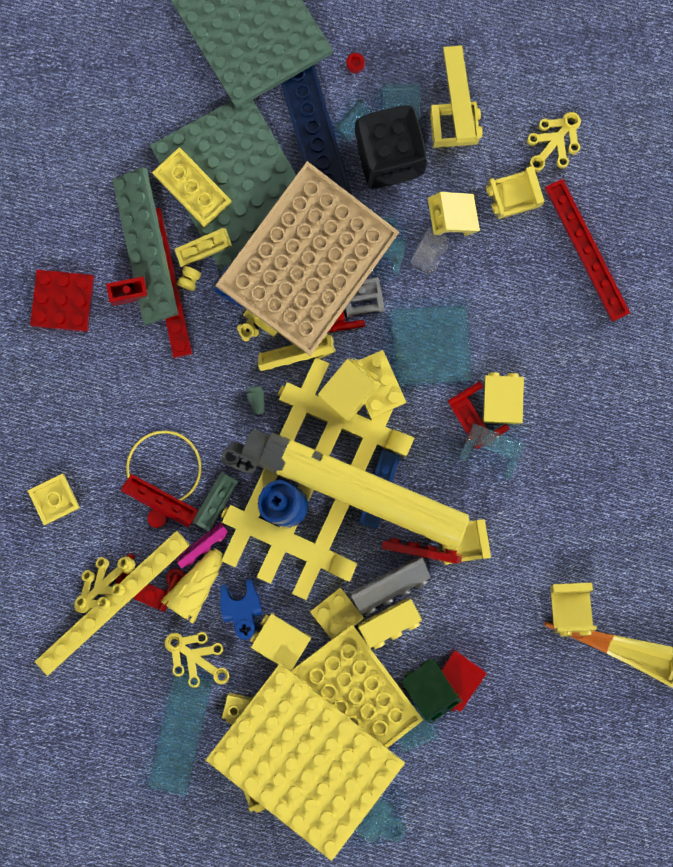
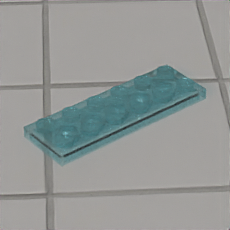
[148,670,214,796]

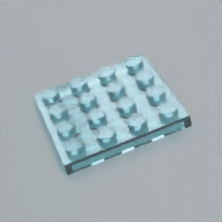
[391,305,472,385]

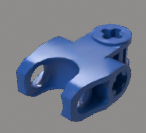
[220,579,263,640]

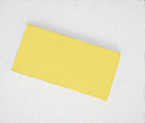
[152,147,232,228]

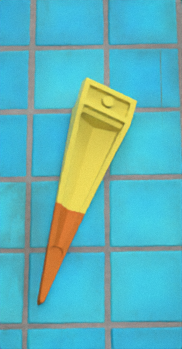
[544,622,673,688]

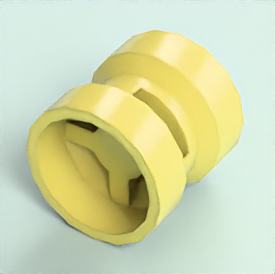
[177,266,201,291]

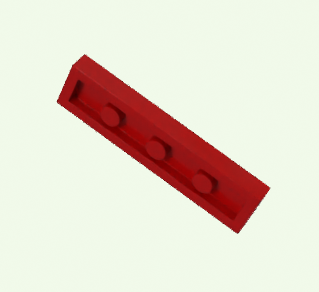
[121,474,199,528]
[382,537,462,564]

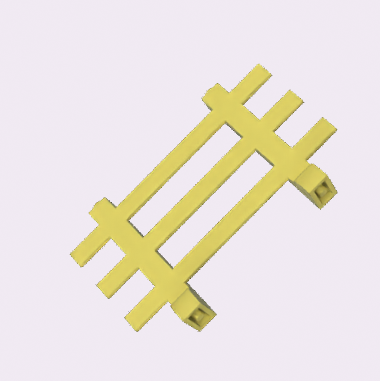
[221,357,415,600]

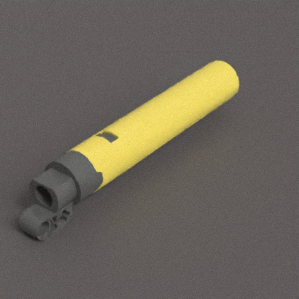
[221,429,469,549]

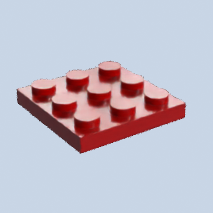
[30,270,95,332]

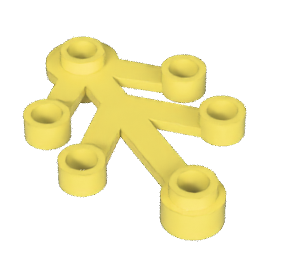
[527,112,581,172]
[74,557,136,613]
[165,632,230,688]

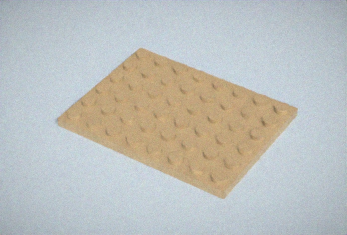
[216,161,399,356]

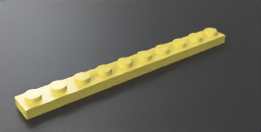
[35,531,190,676]

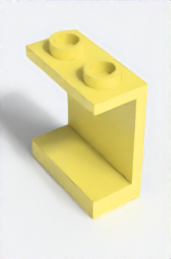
[550,583,597,637]

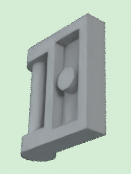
[346,277,385,318]

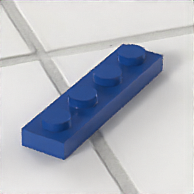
[359,450,400,529]

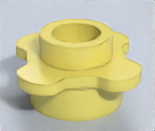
[237,319,259,342]

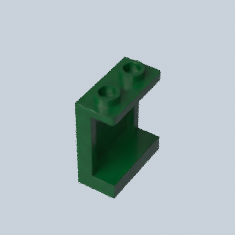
[401,659,463,724]

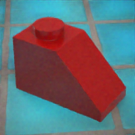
[106,276,148,306]

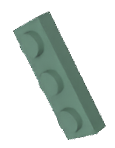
[192,472,239,531]

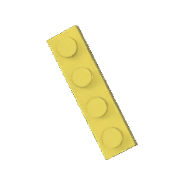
[258,335,334,371]

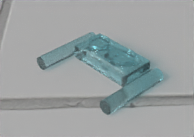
[459,423,525,479]

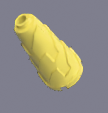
[161,548,224,624]

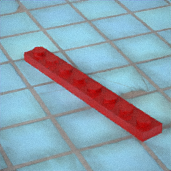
[545,179,630,322]
[156,208,193,359]

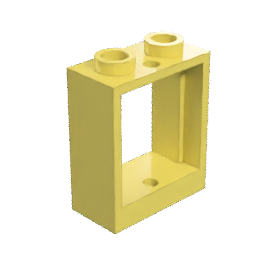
[430,102,482,148]

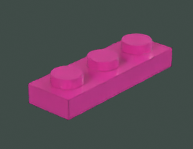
[176,522,228,568]

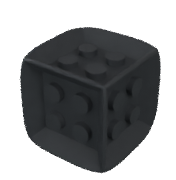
[355,105,427,188]

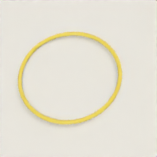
[126,431,202,501]

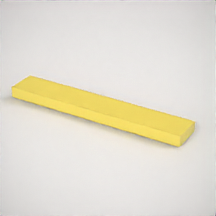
[443,45,476,143]

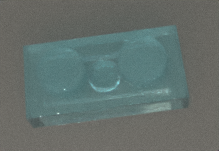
[336,99,373,141]

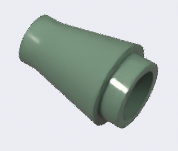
[246,386,265,415]

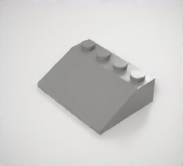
[351,557,430,615]

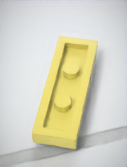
[175,228,232,267]

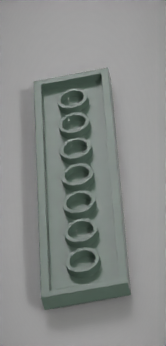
[112,167,178,325]

